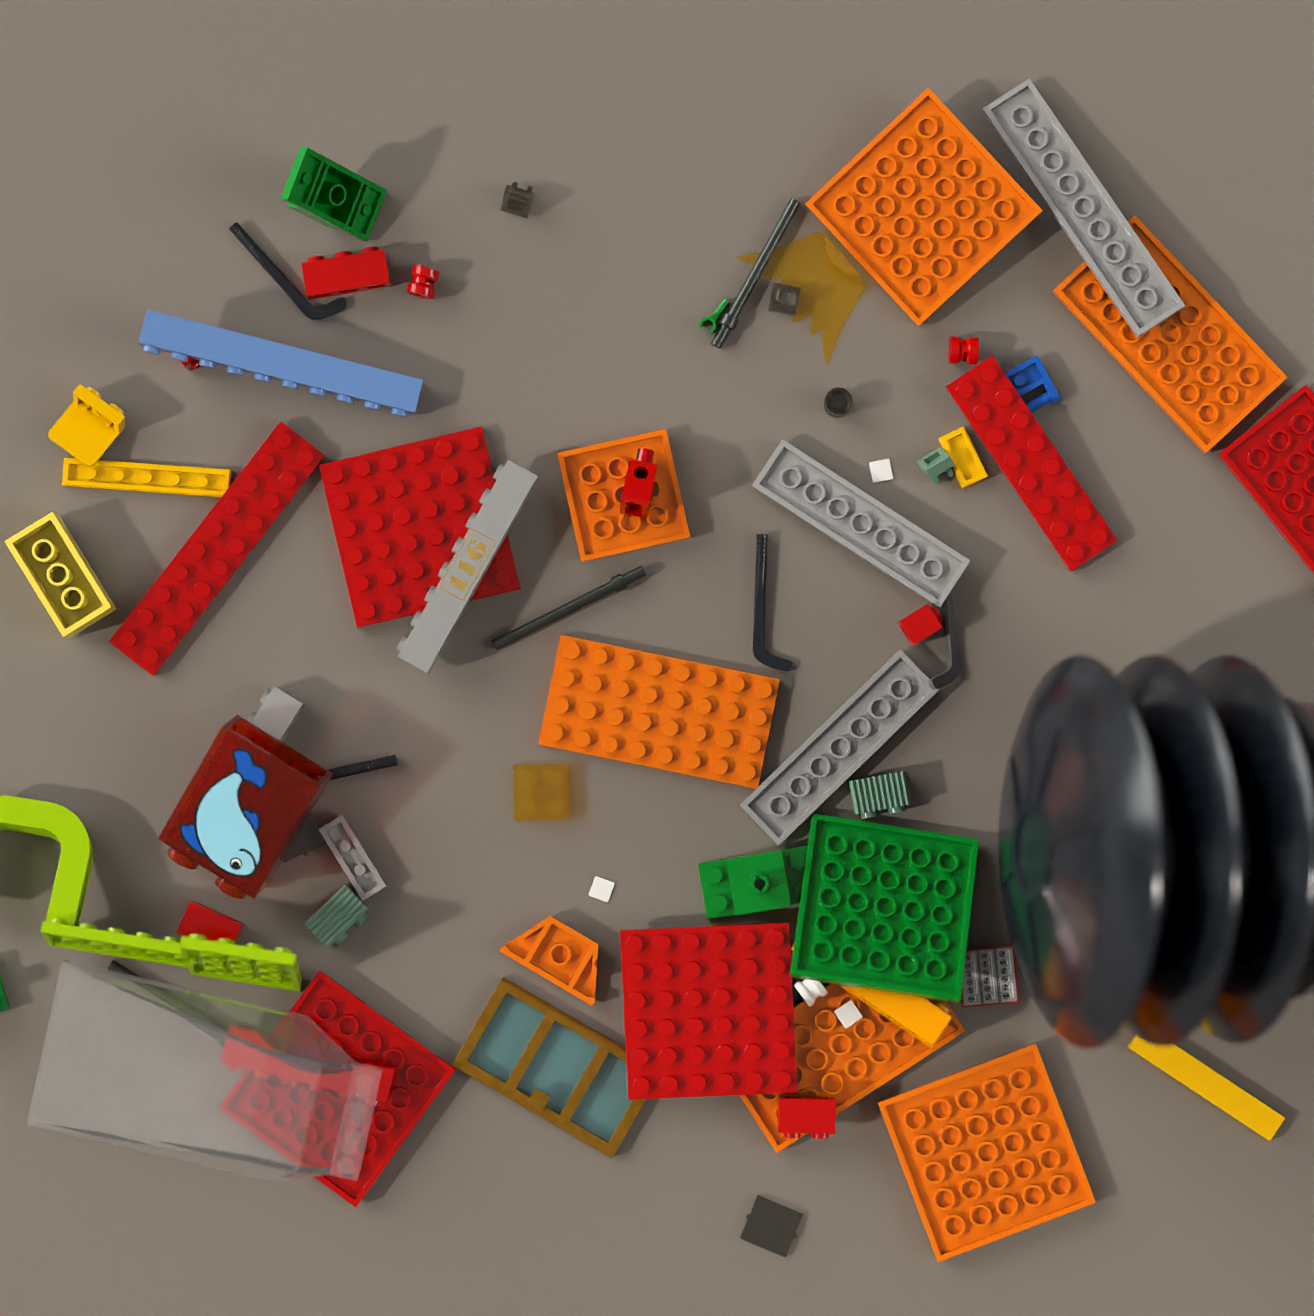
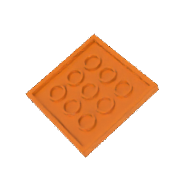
[557,429,691,563]

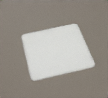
[869,459,893,483]
[589,876,615,902]
[834,1000,862,1028]

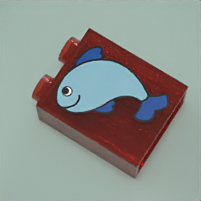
[158,714,333,899]

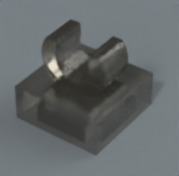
[501,182,534,219]
[768,283,801,317]

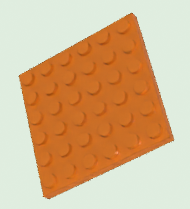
[805,87,1043,327]
[877,1043,1096,1262]

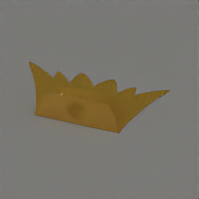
[736,231,866,364]

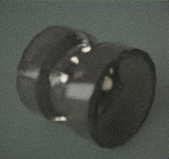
[823,387,853,418]

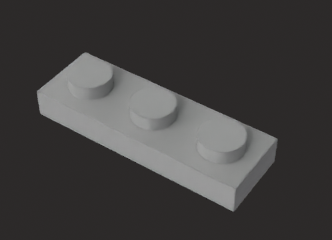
[318,815,387,901]

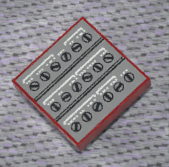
[961,946,1019,1007]

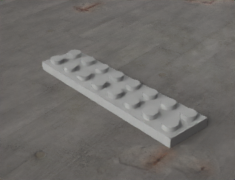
[752,439,971,608]
[740,649,940,846]

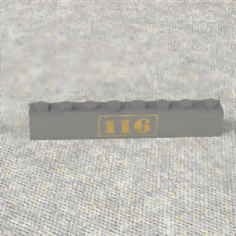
[397,460,539,674]

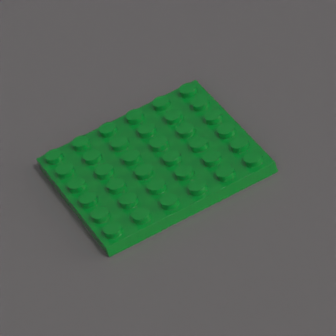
[790,813,979,1003]

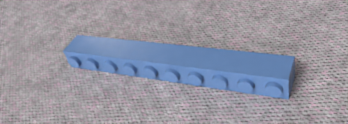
[139,309,423,418]

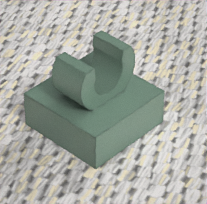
[917,447,954,485]

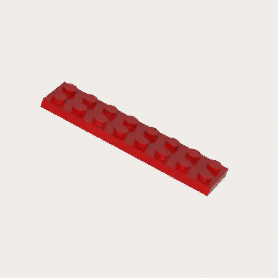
[945,355,1117,572]

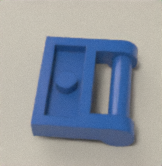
[1005,355,1061,412]

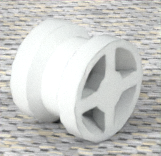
[793,979,828,1007]

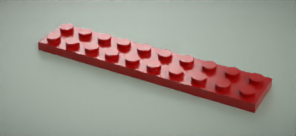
[109,421,325,676]

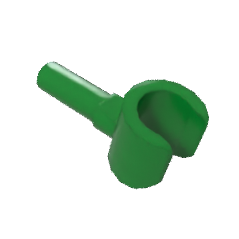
[700,299,730,334]

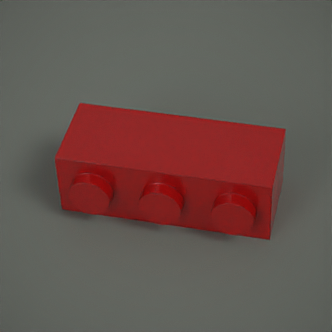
[301,246,392,300]

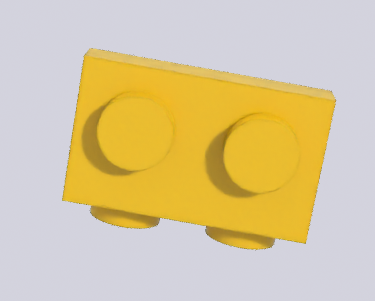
[48,384,125,467]

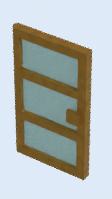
[452,977,646,1158]

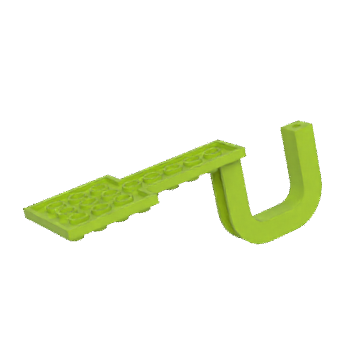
[0,795,303,992]

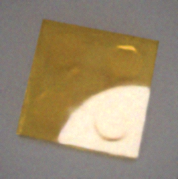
[513,764,570,821]

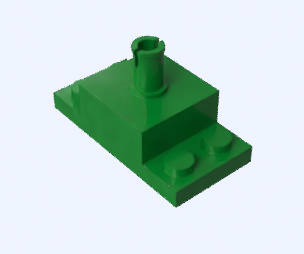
[280,146,387,242]
[698,845,808,919]

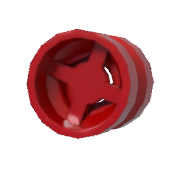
[406,265,440,300]
[948,336,979,365]

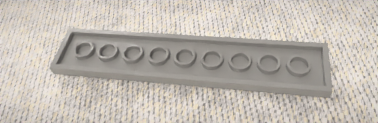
[982,78,1185,338]

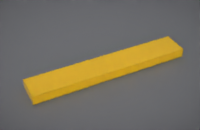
[62,458,232,498]
[1128,1035,1285,1141]

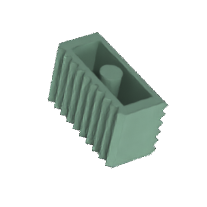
[848,771,911,819]
[304,884,370,948]

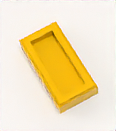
[938,426,988,489]

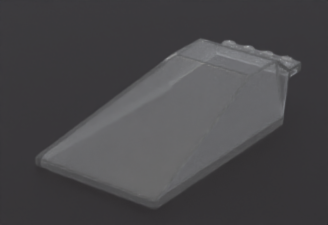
[26,960,383,1182]

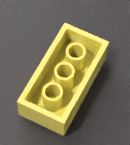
[4,512,117,639]

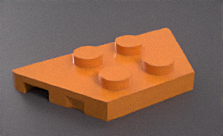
[499,915,599,1006]

